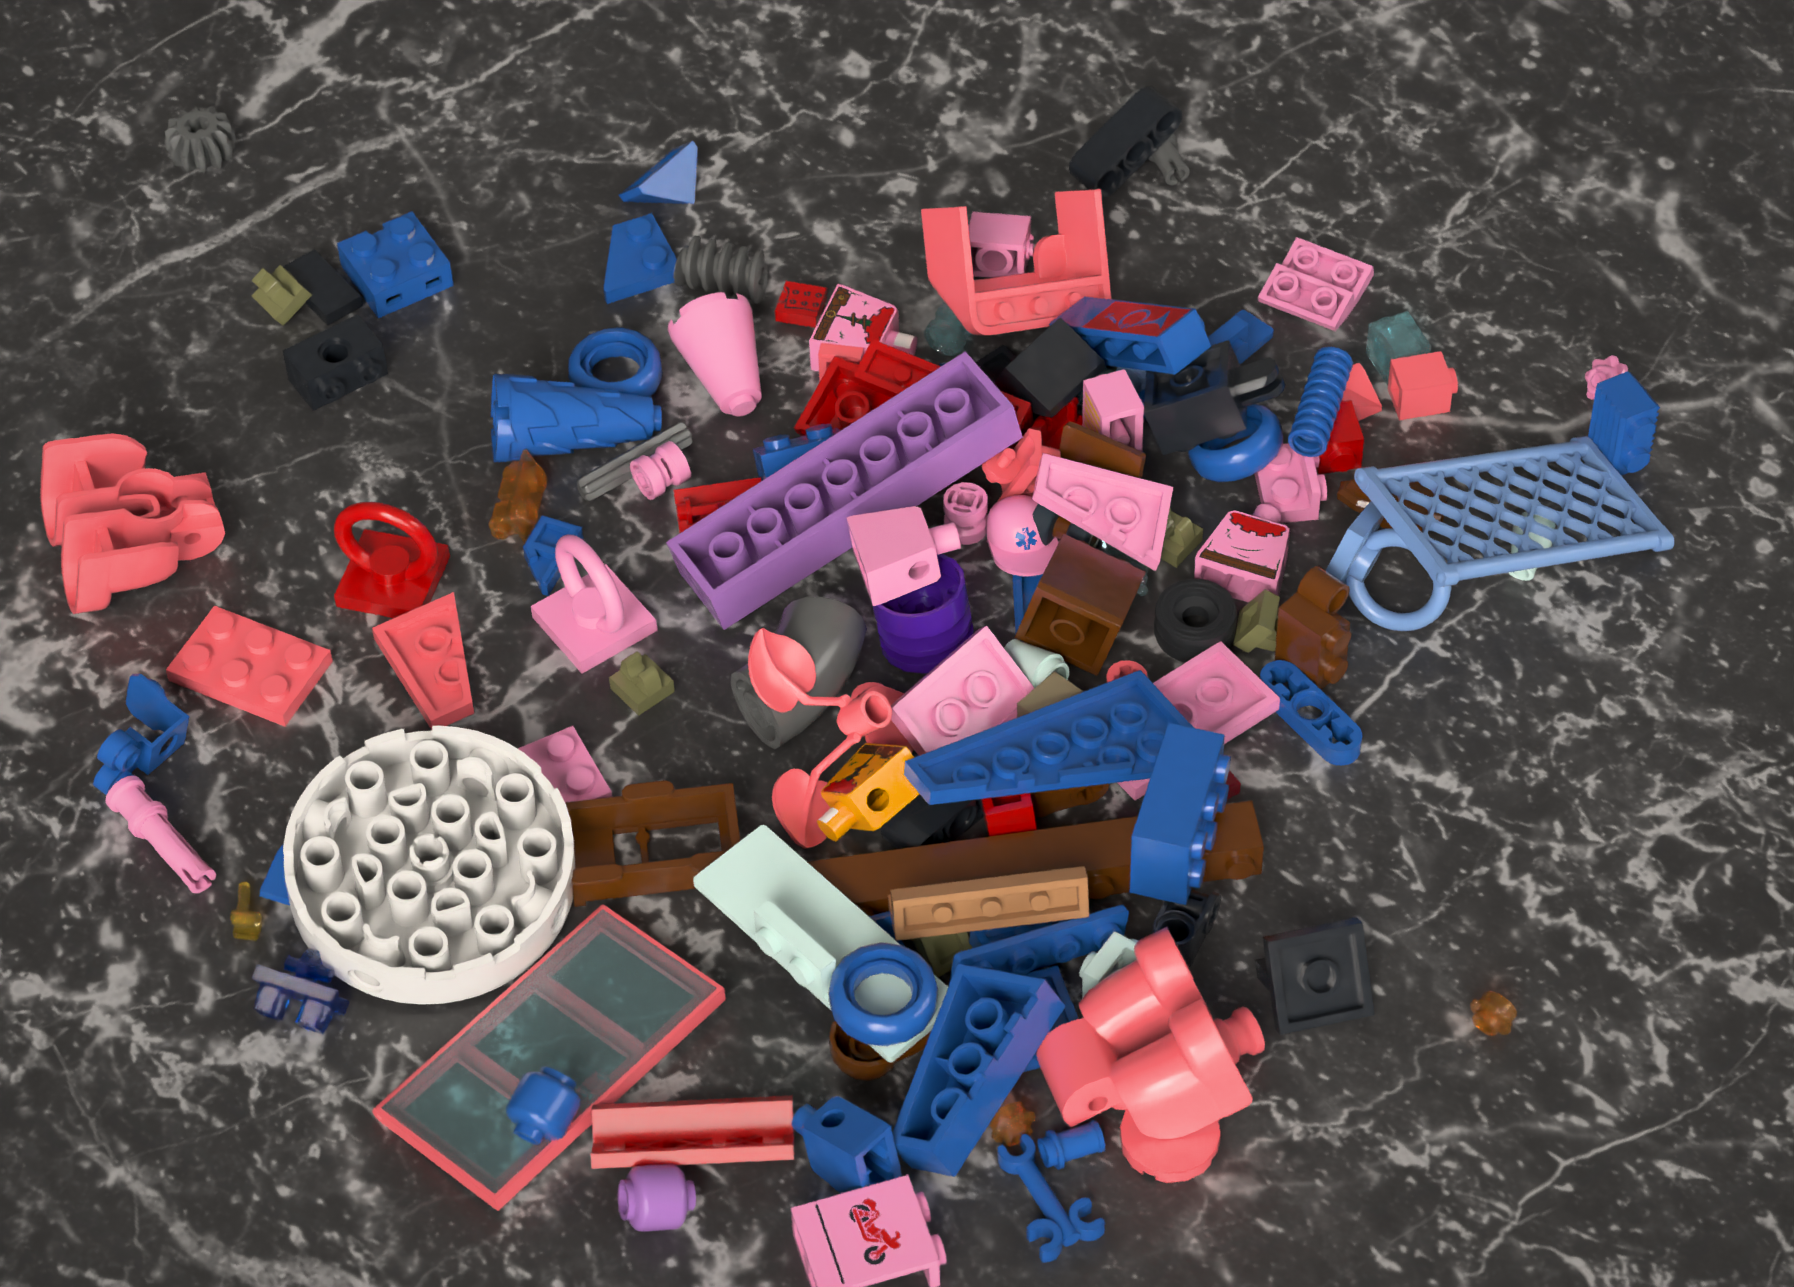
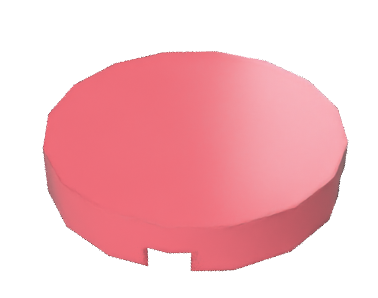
[1120,1110,1221,1183]

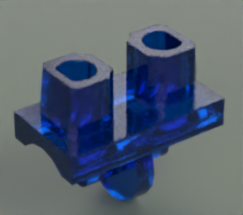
[252,948,349,1035]

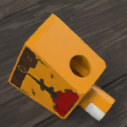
[817,743,919,842]

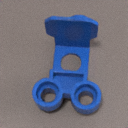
[93,674,189,796]

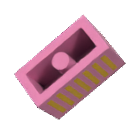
[1082,369,1144,451]

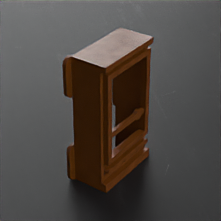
[565,780,740,907]

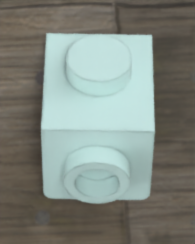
[1079,931,1139,999]

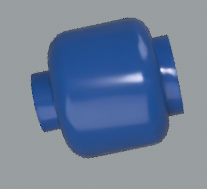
[506,1066,581,1146]

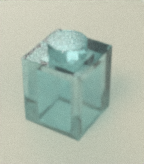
[1366,311,1431,386]

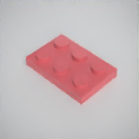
[166,606,333,727]

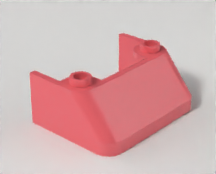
[921,189,1111,335]

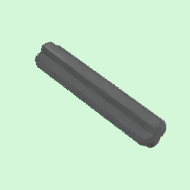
[576,422,693,502]

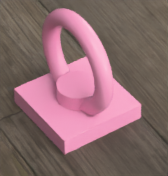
[531,534,657,674]

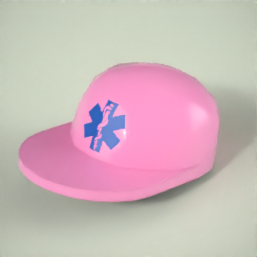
[987,495,1059,577]

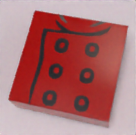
[775,281,827,328]

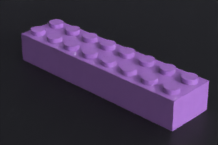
[666,351,1023,630]

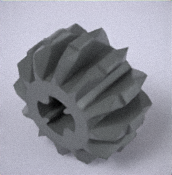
[164,105,236,173]

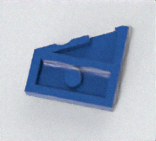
[604,213,677,304]

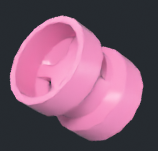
[630,441,691,500]
[943,482,988,545]

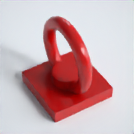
[334,502,450,618]

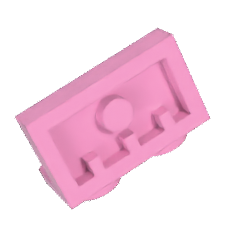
[1255,443,1327,523]

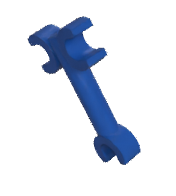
[997,1134,1105,1262]

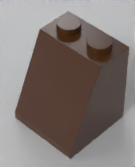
[1014,534,1146,676]

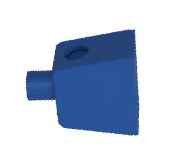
[792,1096,902,1194]

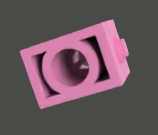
[968,212,1034,278]

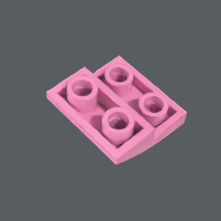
[1258,237,1374,331]

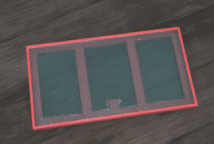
[372,905,726,1211]

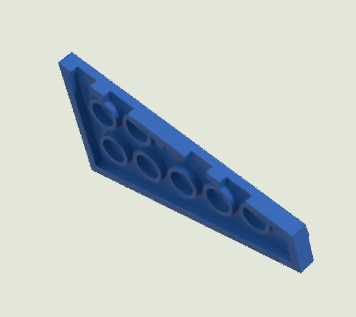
[904,670,1194,805]

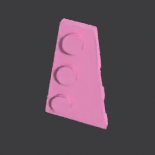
[1032,453,1173,571]

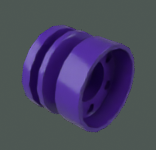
[873,554,974,674]

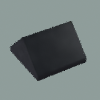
[994,317,1106,418]

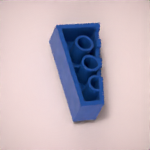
[892,964,1066,1177]

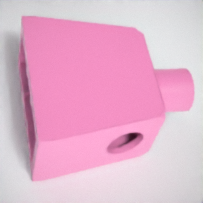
[846,506,961,606]

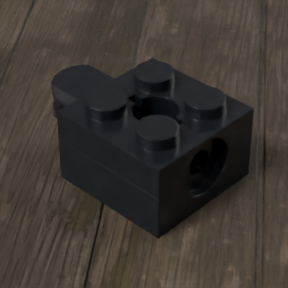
[1144,340,1286,455]

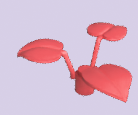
[748,628,914,849]

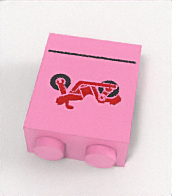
[791,1175,946,1287]

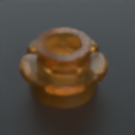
[1470,991,1517,1036]
[989,1101,1036,1146]

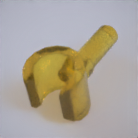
[230,882,262,941]

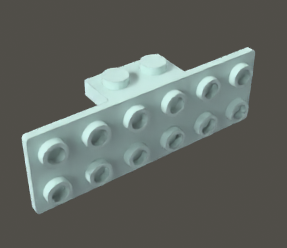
[693,825,948,1062]

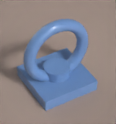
[1326,501,1451,631]

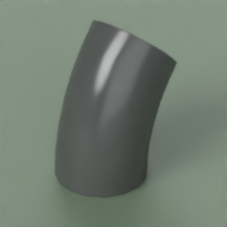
[731,597,867,749]

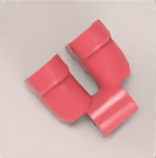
[40,433,225,614]
[1036,927,1253,1139]

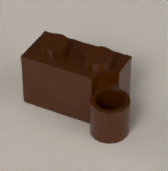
[1274,565,1351,690]

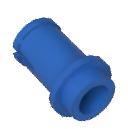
[1038,1120,1105,1169]

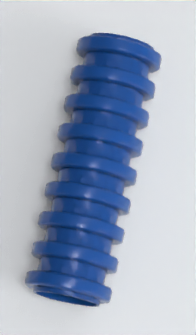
[1288,347,1353,457]

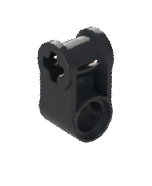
[1152,889,1221,968]

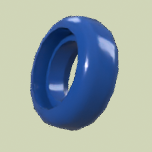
[568,328,662,397]
[1188,404,1284,482]
[828,942,938,1046]

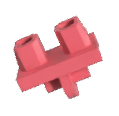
[981,428,1061,502]

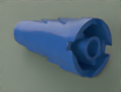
[491,374,662,462]

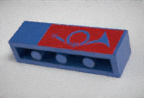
[1049,296,1211,375]

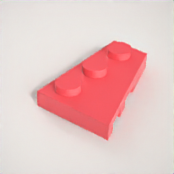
[372,592,474,730]

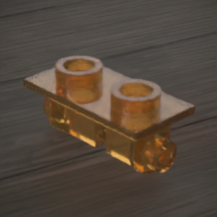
[489,449,547,543]

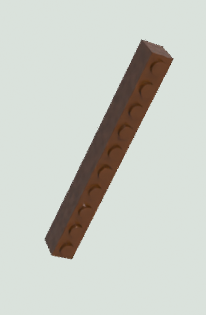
[808,800,1264,916]

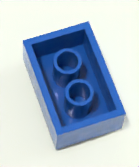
[1130,722,1231,905]

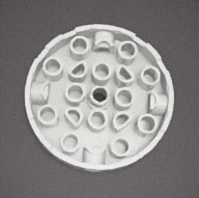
[283,726,576,1004]

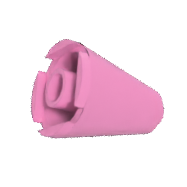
[668,292,762,416]

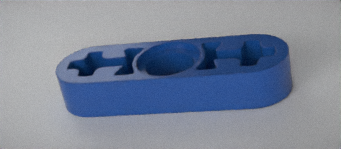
[1260,660,1362,766]

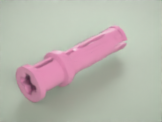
[106,775,216,894]

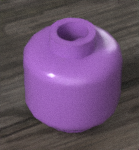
[618,1164,696,1232]

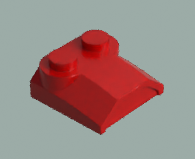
[794,355,891,436]

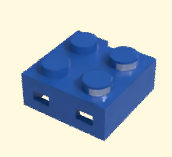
[337,211,454,318]

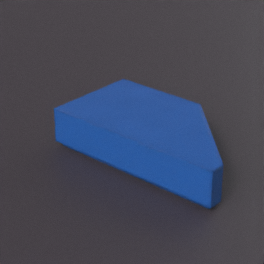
[523,515,583,596]

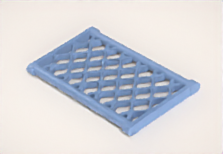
[1354,436,1674,587]

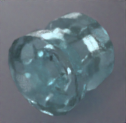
[924,302,972,356]

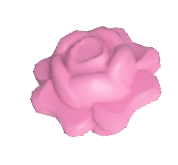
[1585,355,1628,400]

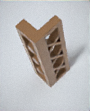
[888,866,1089,941]

